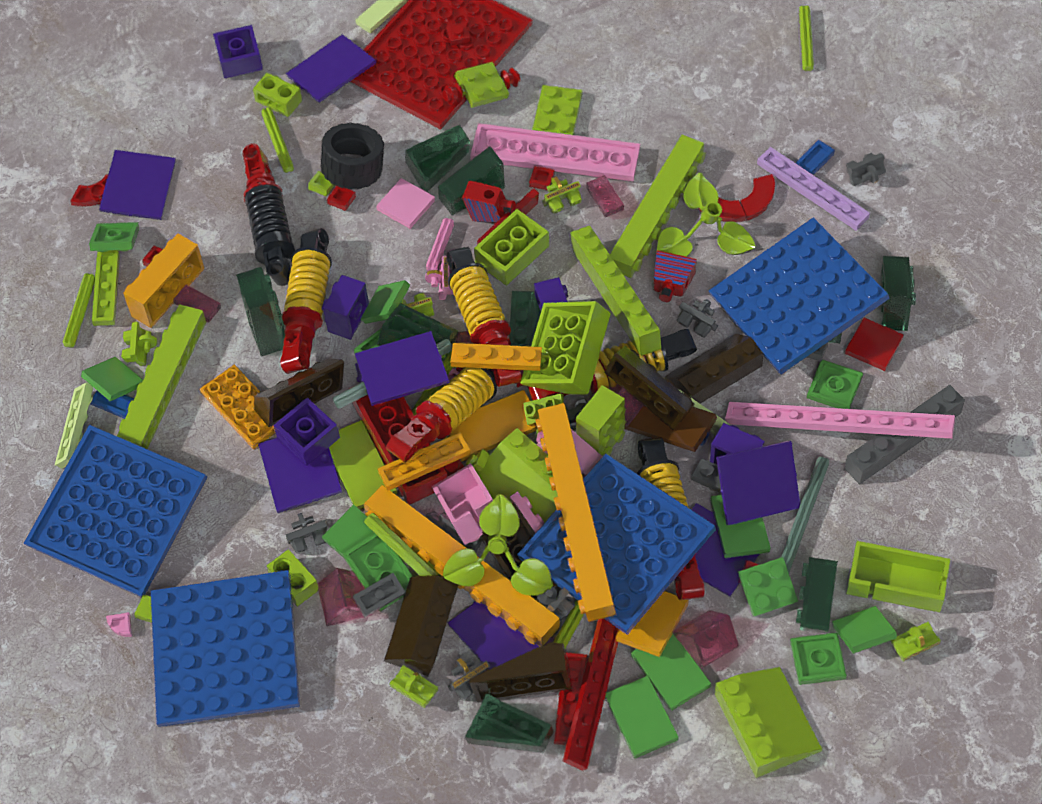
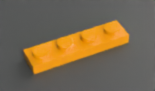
[451,343,542,371]
[378,432,471,491]

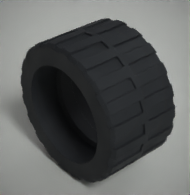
[320,122,384,189]

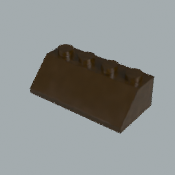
[665,334,764,404]
[604,346,695,430]
[254,358,344,427]
[383,575,458,676]

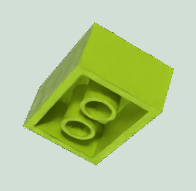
[474,209,549,286]
[576,385,626,456]

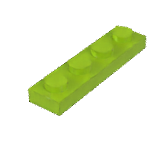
[92,250,120,326]

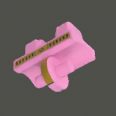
[425,256,453,300]

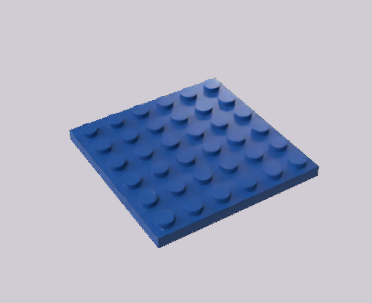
[708,217,890,375]
[24,425,208,598]
[517,454,716,635]
[151,570,300,727]

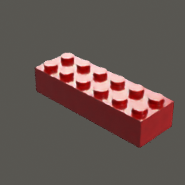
[349,387,447,505]

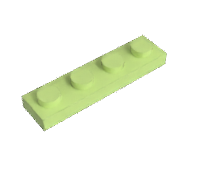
[55,382,93,469]

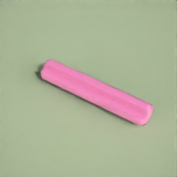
[426,218,454,271]

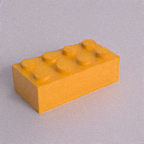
[123,233,205,328]

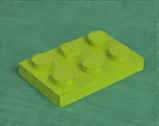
[532,85,583,135]

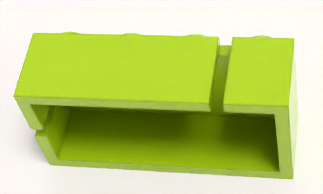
[846,541,950,613]

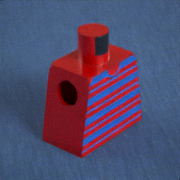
[462,181,516,222]
[653,250,697,302]

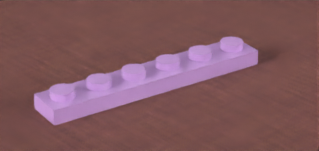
[757,147,870,231]

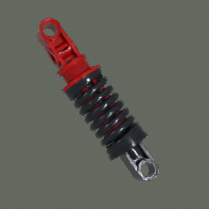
[242,143,295,286]

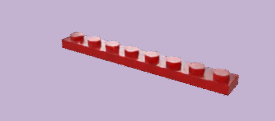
[563,618,620,771]

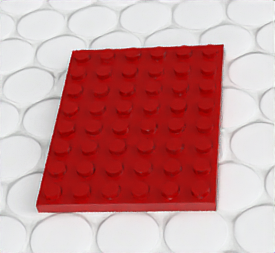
[350,0,533,130]

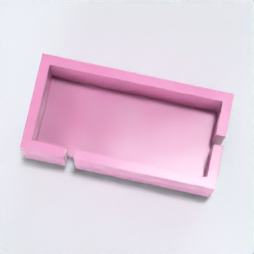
[432,463,493,545]

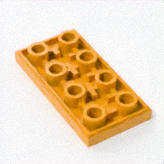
[199,364,276,450]
[448,390,537,462]

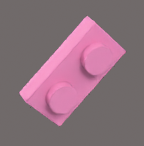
[510,492,544,533]

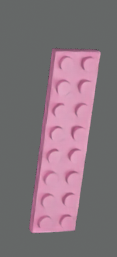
[470,123,640,182]

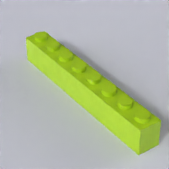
[610,134,706,278]
[571,226,661,356]
[117,304,206,450]

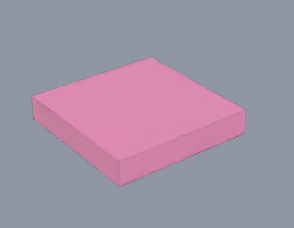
[376,178,435,229]

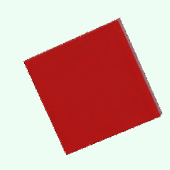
[845,317,904,371]

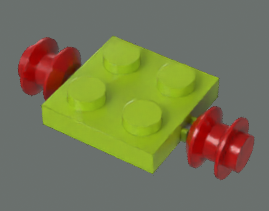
[443,62,520,108]

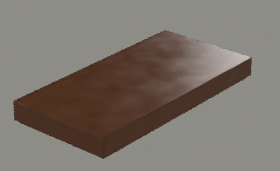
[624,399,718,452]

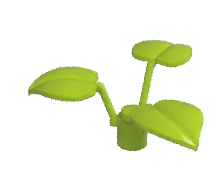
[656,172,755,257]
[443,494,553,596]

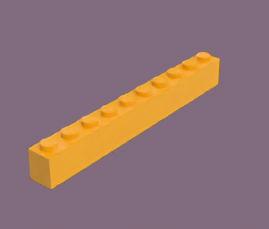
[535,403,616,622]
[364,485,560,646]

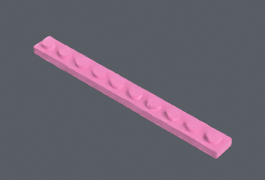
[725,402,955,439]

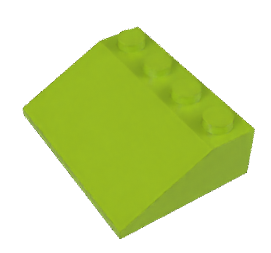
[521,301,611,394]
[478,428,558,523]
[715,667,823,778]

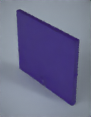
[286,34,376,103]
[99,150,176,220]
[355,331,449,406]
[258,438,342,513]
[716,441,801,525]
[691,503,760,597]
[448,601,555,670]

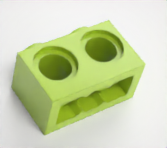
[253,72,302,117]
[266,549,319,607]

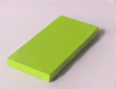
[329,420,397,510]

